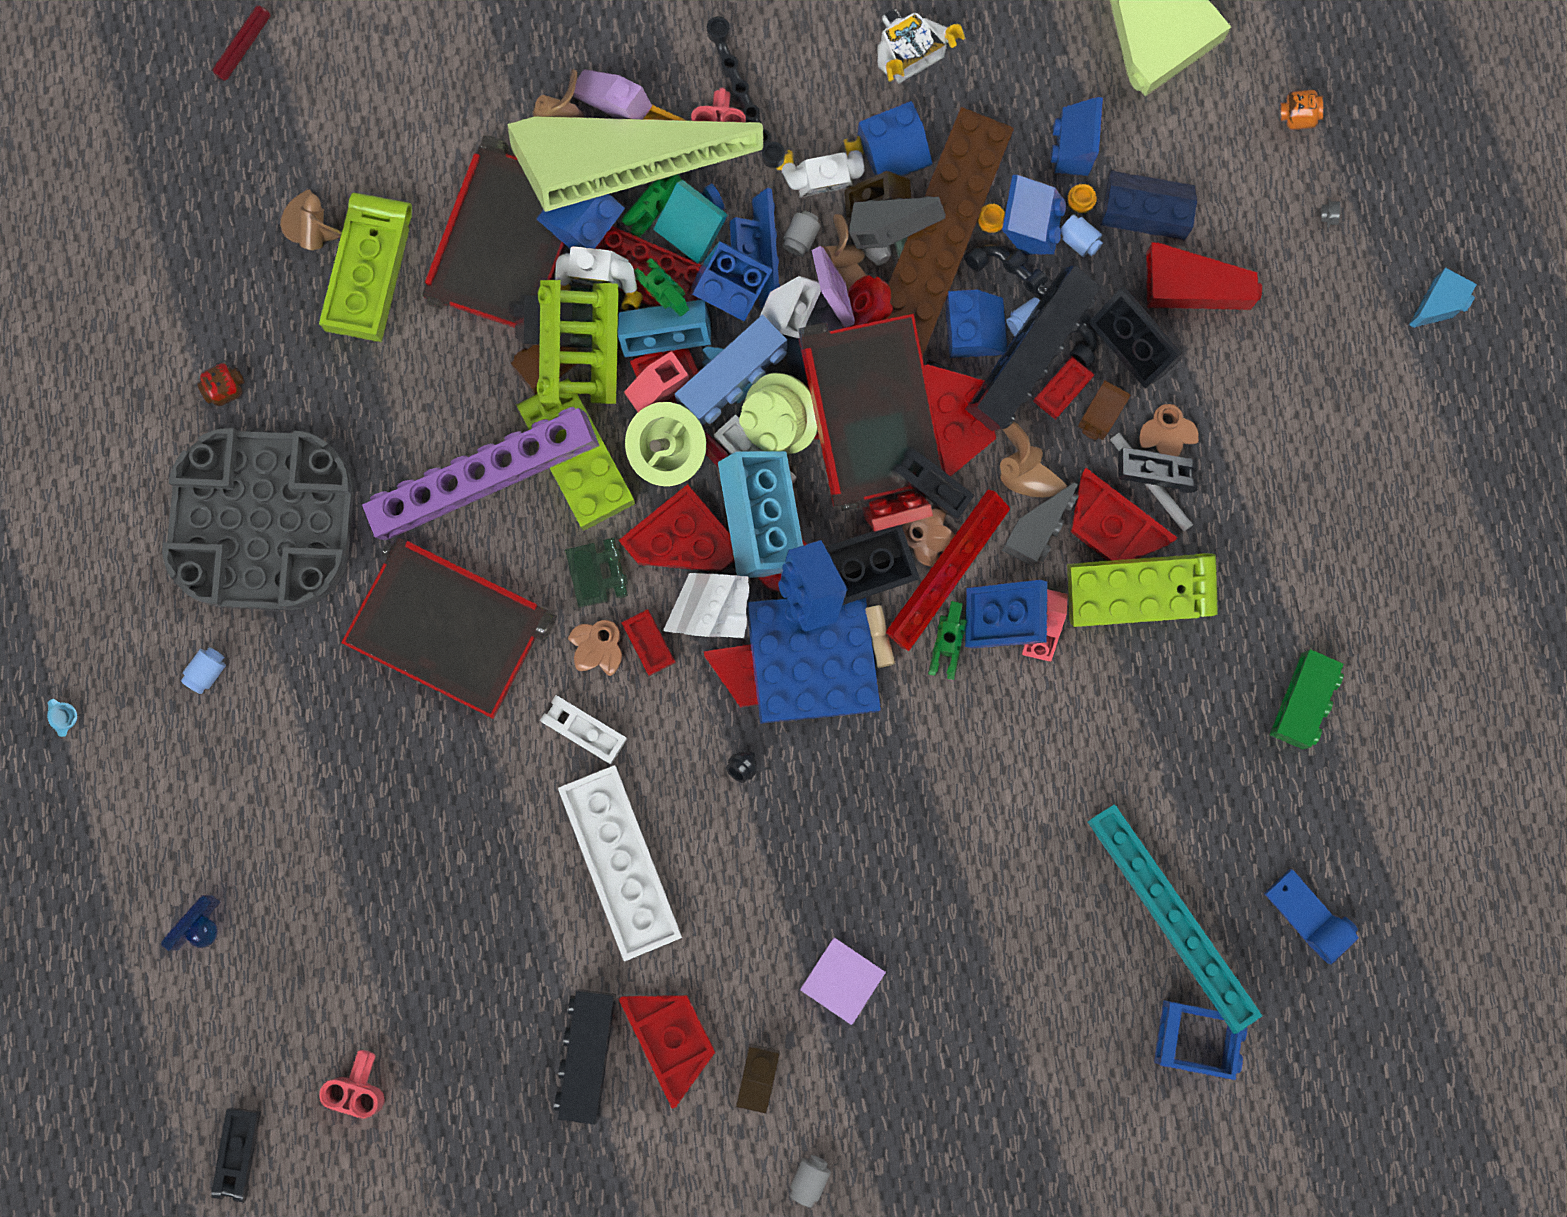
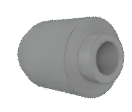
[782,211,821,257]
[790,1155,831,1207]

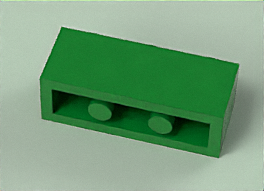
[1269,649,1344,750]

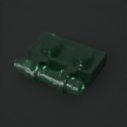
[565,538,628,608]

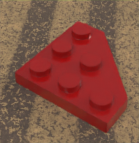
[618,484,735,572]

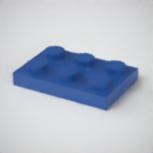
[965,580,1048,649]

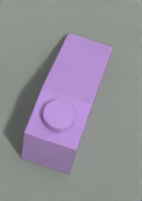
[573,70,652,120]

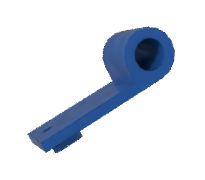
[1264,869,1358,964]

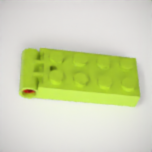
[319,192,412,342]
[516,378,635,531]
[1067,553,1218,627]

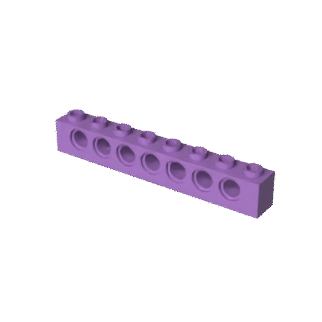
[362,407,600,540]

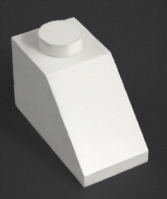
[760,276,821,338]

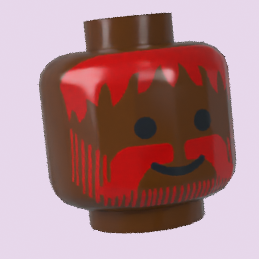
[197,363,245,407]

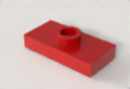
[1033,356,1094,420]
[621,609,676,677]

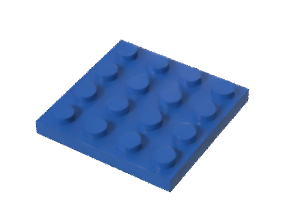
[746,598,881,724]

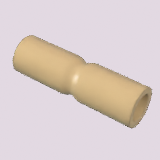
[865,605,895,668]

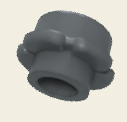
[1321,199,1340,228]

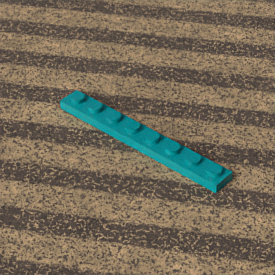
[1087,804,1263,1034]

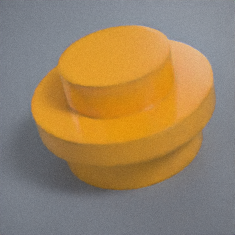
[1067,184,1097,213]
[977,204,1005,233]

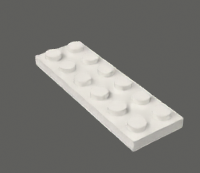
[558,765,682,961]

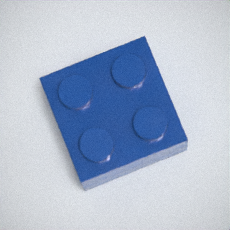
[778,540,847,632]

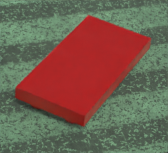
[595,226,702,307]

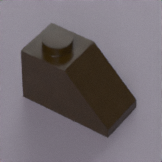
[844,171,912,217]
[736,1044,780,1114]

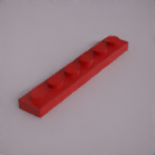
[885,489,1010,651]

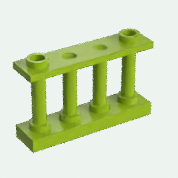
[537,280,618,404]

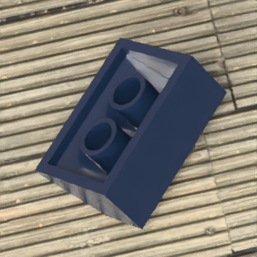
[1100,170,1197,240]

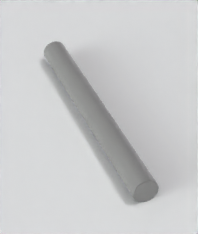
[1110,433,1193,532]

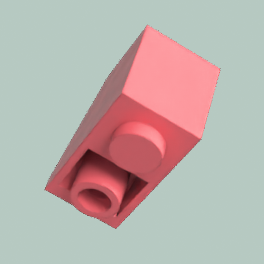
[624,351,689,413]
[1022,589,1068,662]

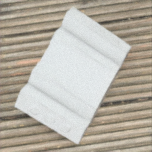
[663,573,749,638]

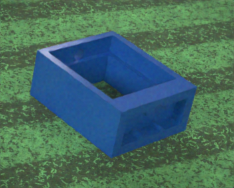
[1154,1000,1247,1080]

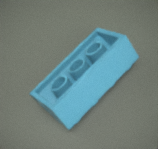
[718,451,803,578]

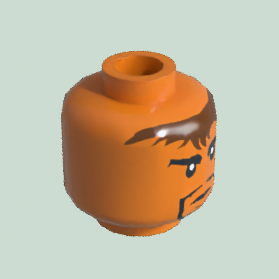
[1281,90,1323,130]

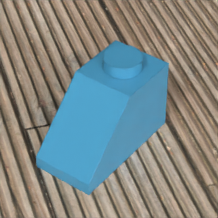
[1409,268,1477,327]

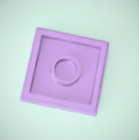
[812,246,855,328]
[800,937,886,1025]

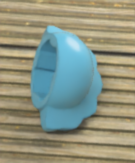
[47,699,77,737]

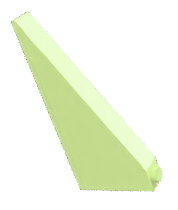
[1110,0,1231,96]
[508,117,763,212]

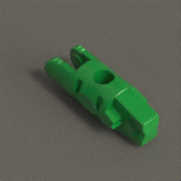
[622,174,682,238]
[634,258,689,317]
[928,601,967,680]

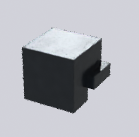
[508,293,573,345]

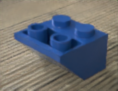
[691,241,773,321]

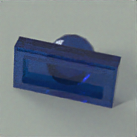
[161,895,221,951]

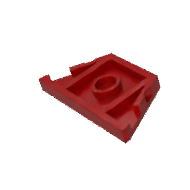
[924,365,996,477]
[1070,468,1178,561]
[704,644,758,708]
[618,995,716,1109]

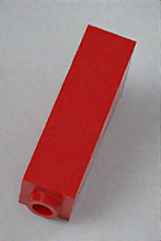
[1146,242,1262,310]

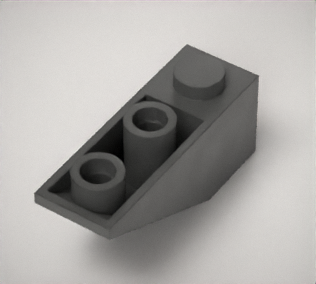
[849,196,946,249]
[1002,483,1078,567]

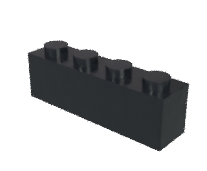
[554,989,616,1125]

